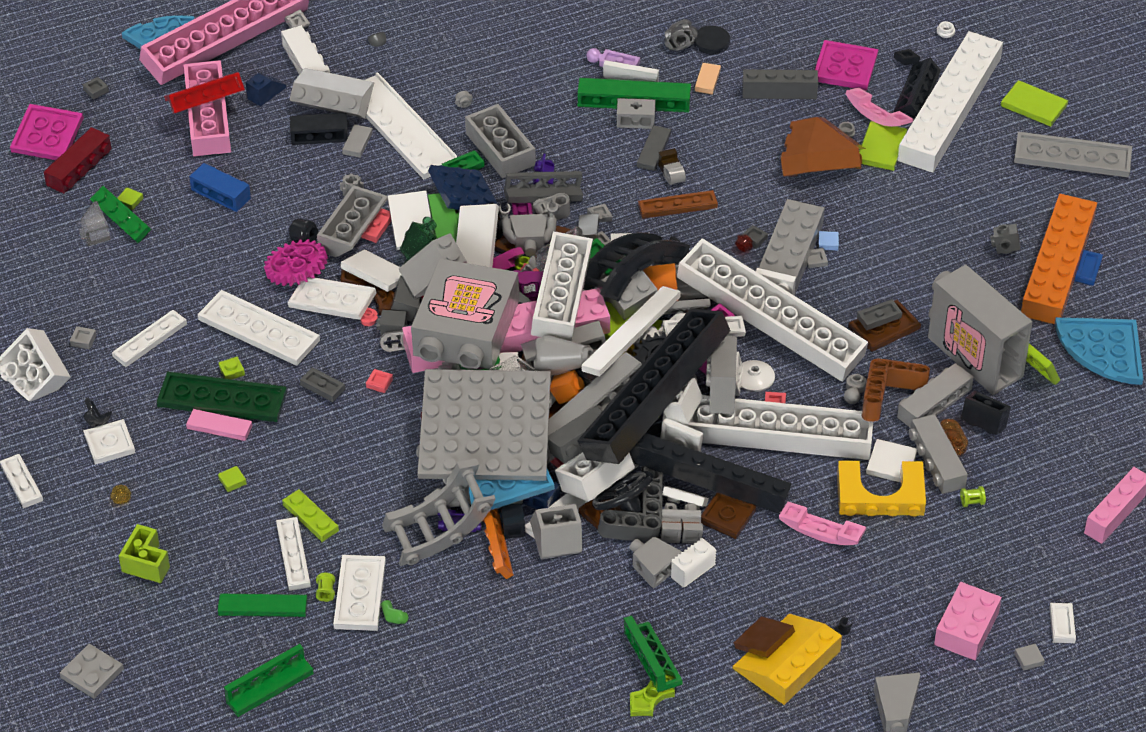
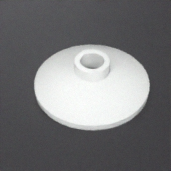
[741,360,775,392]

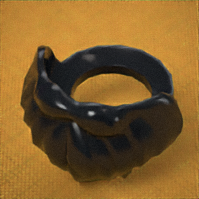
[84,397,112,428]

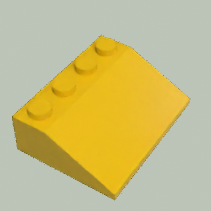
[733,614,842,705]

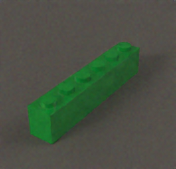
[578,78,691,113]

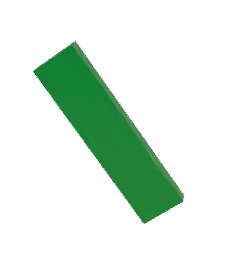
[218,594,307,617]

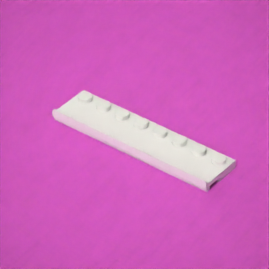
[366,72,457,180]

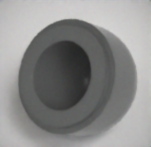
[368,31,387,47]

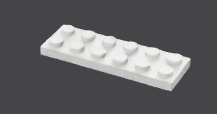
[198,290,320,366]

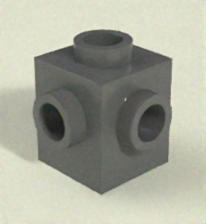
[990,224,1021,254]

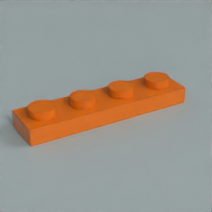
[483,508,514,579]

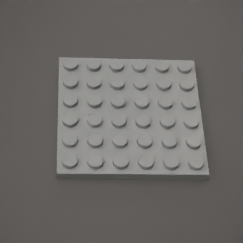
[418,369,551,481]

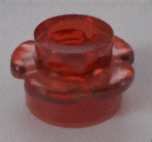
[735,234,753,252]

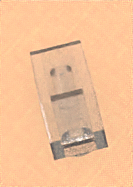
[79,201,111,246]

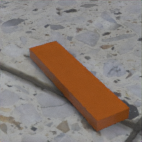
[638,190,718,219]

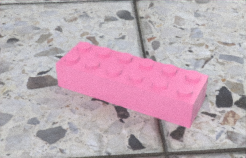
[184,60,231,156]

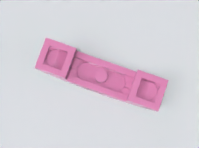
[846,87,913,126]
[779,502,866,545]

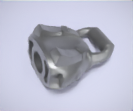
[664,19,698,51]

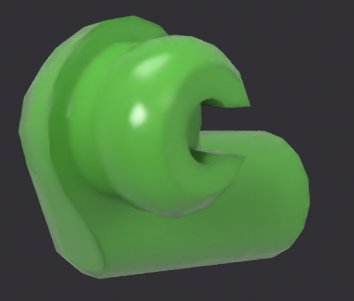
[381,600,408,624]

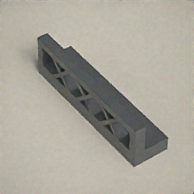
[504,171,583,203]

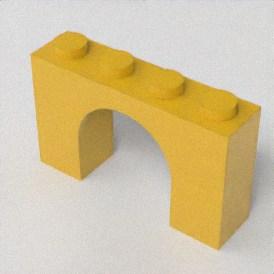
[837,461,926,517]

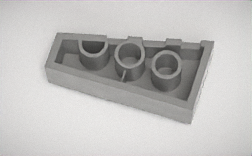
[706,336,737,414]

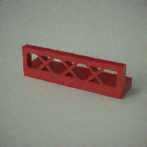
[164,72,245,114]

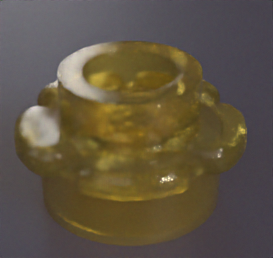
[110,485,131,504]

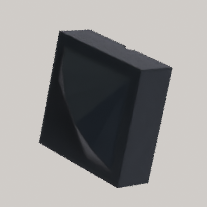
[894,49,920,66]

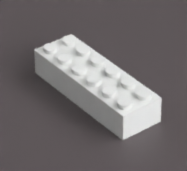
[531,231,593,341]

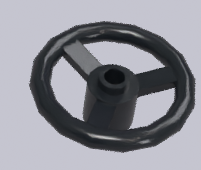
[592,471,653,513]

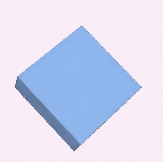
[818,231,839,251]

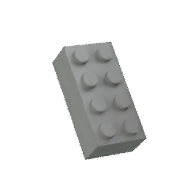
[465,104,536,179]

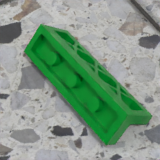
[624,616,683,692]
[224,644,314,717]

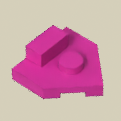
[492,247,524,270]

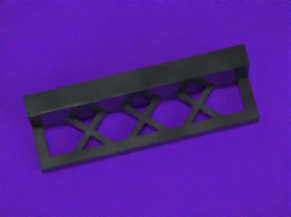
[893,57,941,118]

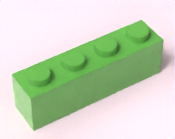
[428,193,459,242]

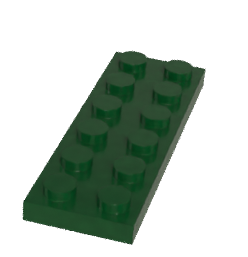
[157,371,287,422]

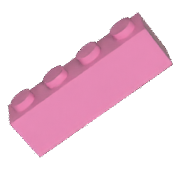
[1084,467,1146,544]

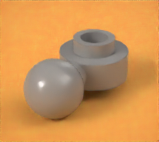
[844,374,867,404]

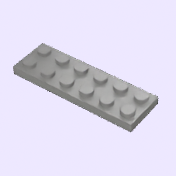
[1014,132,1132,177]

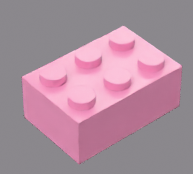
[934,582,1002,660]

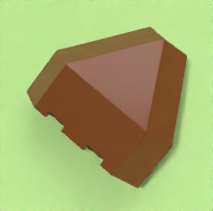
[781,117,866,177]

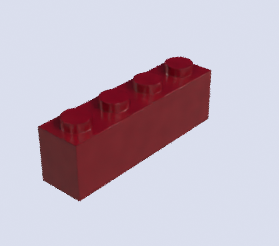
[44,127,112,194]

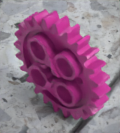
[264,239,328,286]

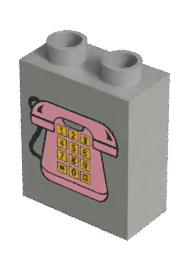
[411,258,519,370]
[928,264,1033,395]

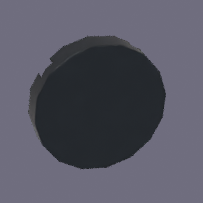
[694,26,730,54]

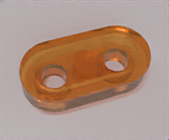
[940,419,968,455]

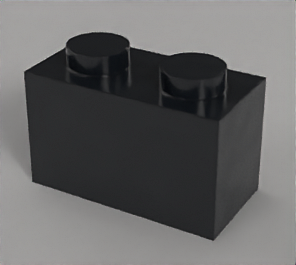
[960,391,1011,435]

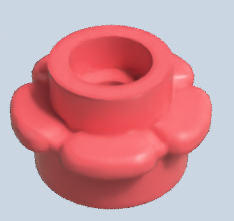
[360,308,378,326]

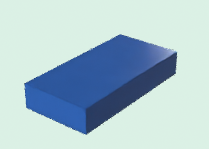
[1075,250,1103,286]

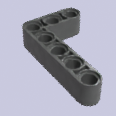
[598,466,663,542]

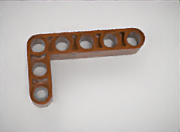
[861,358,930,422]

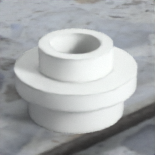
[937,21,955,38]

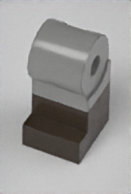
[658,148,686,185]

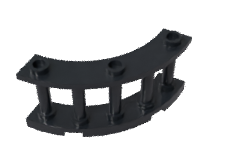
[583,232,690,302]

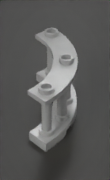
[382,458,496,566]

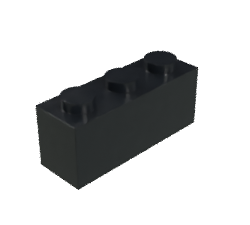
[290,113,348,145]

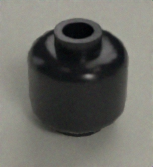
[289,218,318,243]

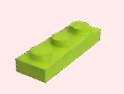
[282,489,339,542]

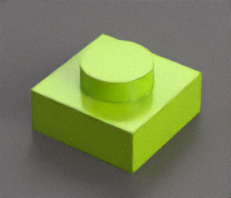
[218,356,245,380]

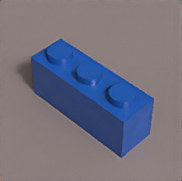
[189,163,251,212]

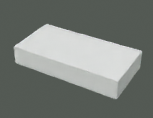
[1049,603,1076,643]

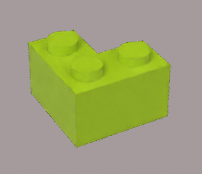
[119,524,170,583]

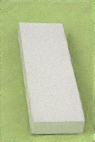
[603,60,659,82]
[0,454,43,509]

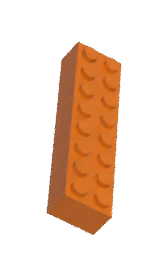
[1021,193,1097,324]

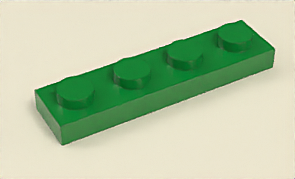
[90,186,152,243]

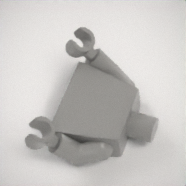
[498,202,559,256]

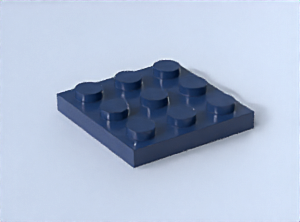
[428,165,499,210]

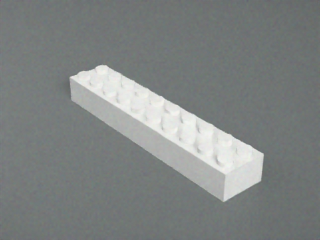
[898,31,1003,172]
[677,238,868,382]
[662,395,873,460]

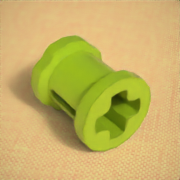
[960,486,986,507]
[316,573,335,602]

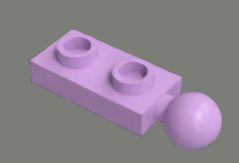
[586,48,640,67]

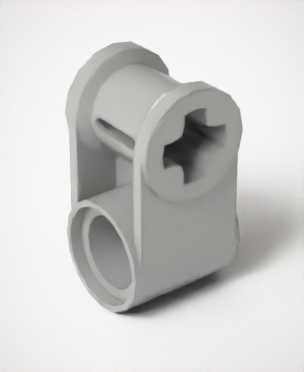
[532,193,570,220]

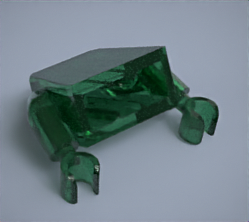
[400,217,438,265]

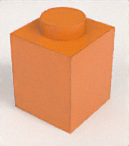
[550,370,585,404]

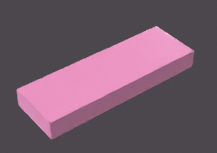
[186,409,252,441]

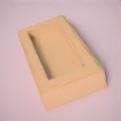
[695,63,721,94]

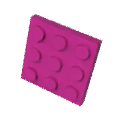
[815,40,878,91]
[10,104,84,160]

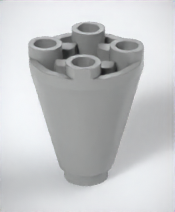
[534,336,594,376]

